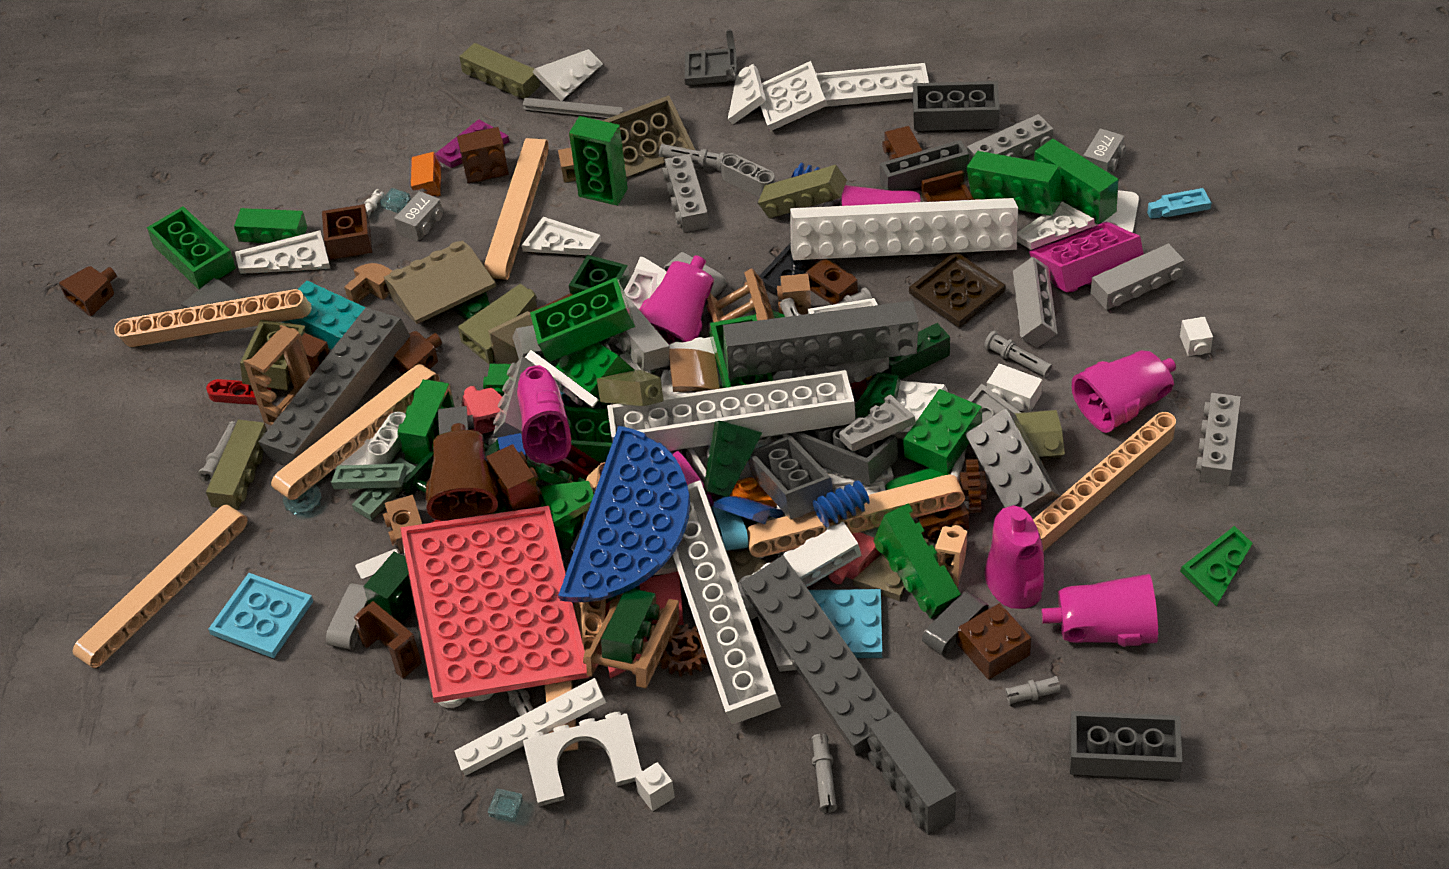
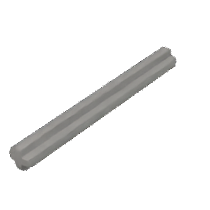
[523,98,623,118]

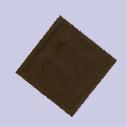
[909,252,1006,327]

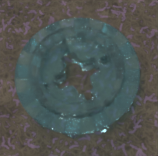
[283,485,322,516]

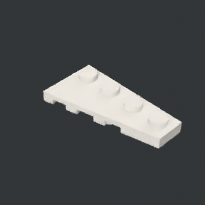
[235,231,331,274]

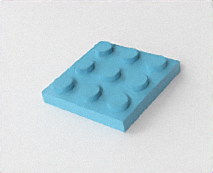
[208,573,313,658]
[809,589,882,658]

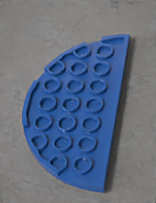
[558,426,690,602]

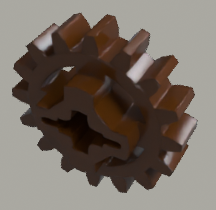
[960,459,987,513]
[659,624,709,677]

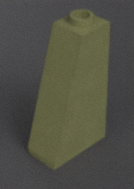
[458,283,537,365]
[597,370,664,406]

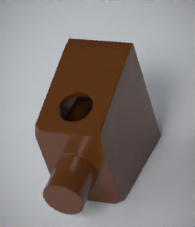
[59,266,117,317]
[390,331,442,375]

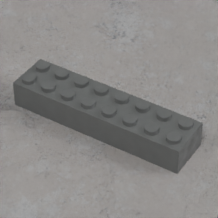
[723,301,919,378]
[259,308,410,465]
[740,555,895,756]

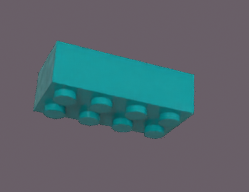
[282,280,366,350]

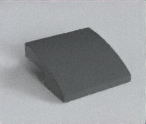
[181,278,243,308]

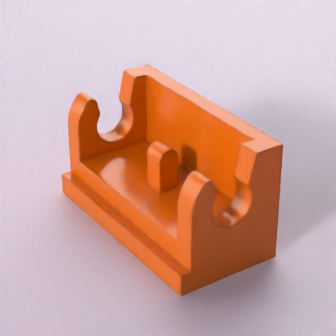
[411,152,441,196]

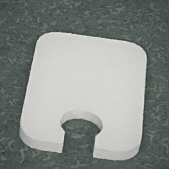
[1095,190,1139,233]

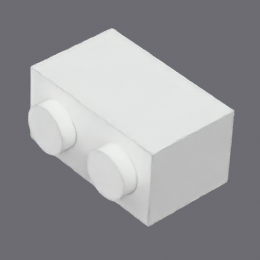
[987,364,1042,413]

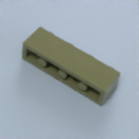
[459,43,541,99]
[758,165,847,218]
[206,419,267,510]

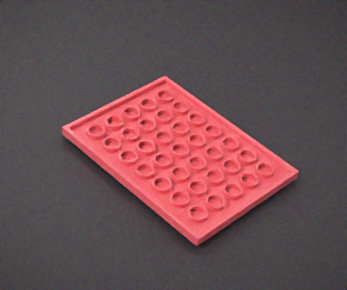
[400,506,589,703]

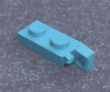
[1147,188,1212,218]

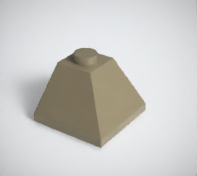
[488,311,533,364]

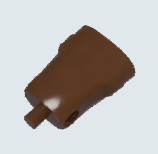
[426,423,498,521]

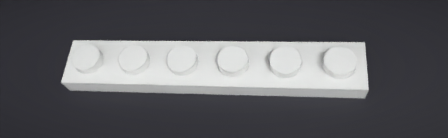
[455,678,606,776]

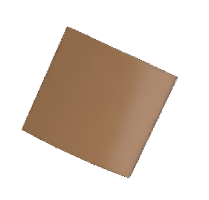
[669,348,720,392]

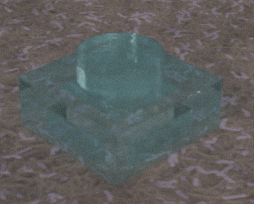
[380,188,411,213]
[488,788,523,822]

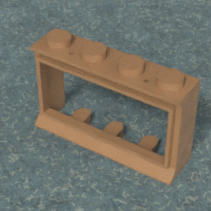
[243,325,312,425]

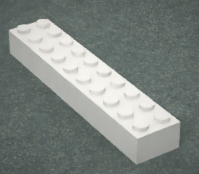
[790,198,1018,260]
[607,370,855,451]
[673,480,781,725]

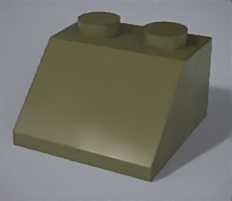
[1015,410,1065,460]

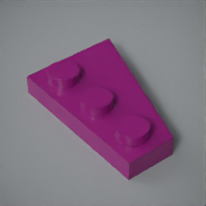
[435,119,510,168]

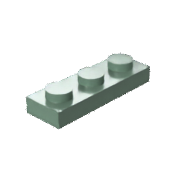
[352,457,416,521]
[331,463,407,489]

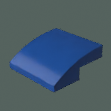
[713,496,784,524]

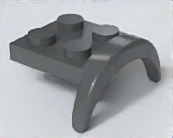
[684,29,737,85]

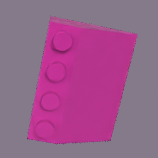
[1029,221,1144,292]

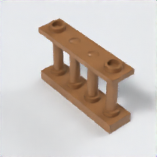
[706,268,774,322]
[583,593,679,688]

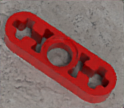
[206,379,272,405]

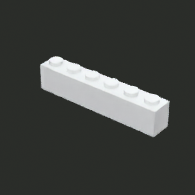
[738,522,862,620]

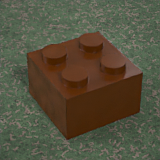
[457,127,509,184]
[322,204,373,260]
[486,444,542,511]
[957,603,1031,680]

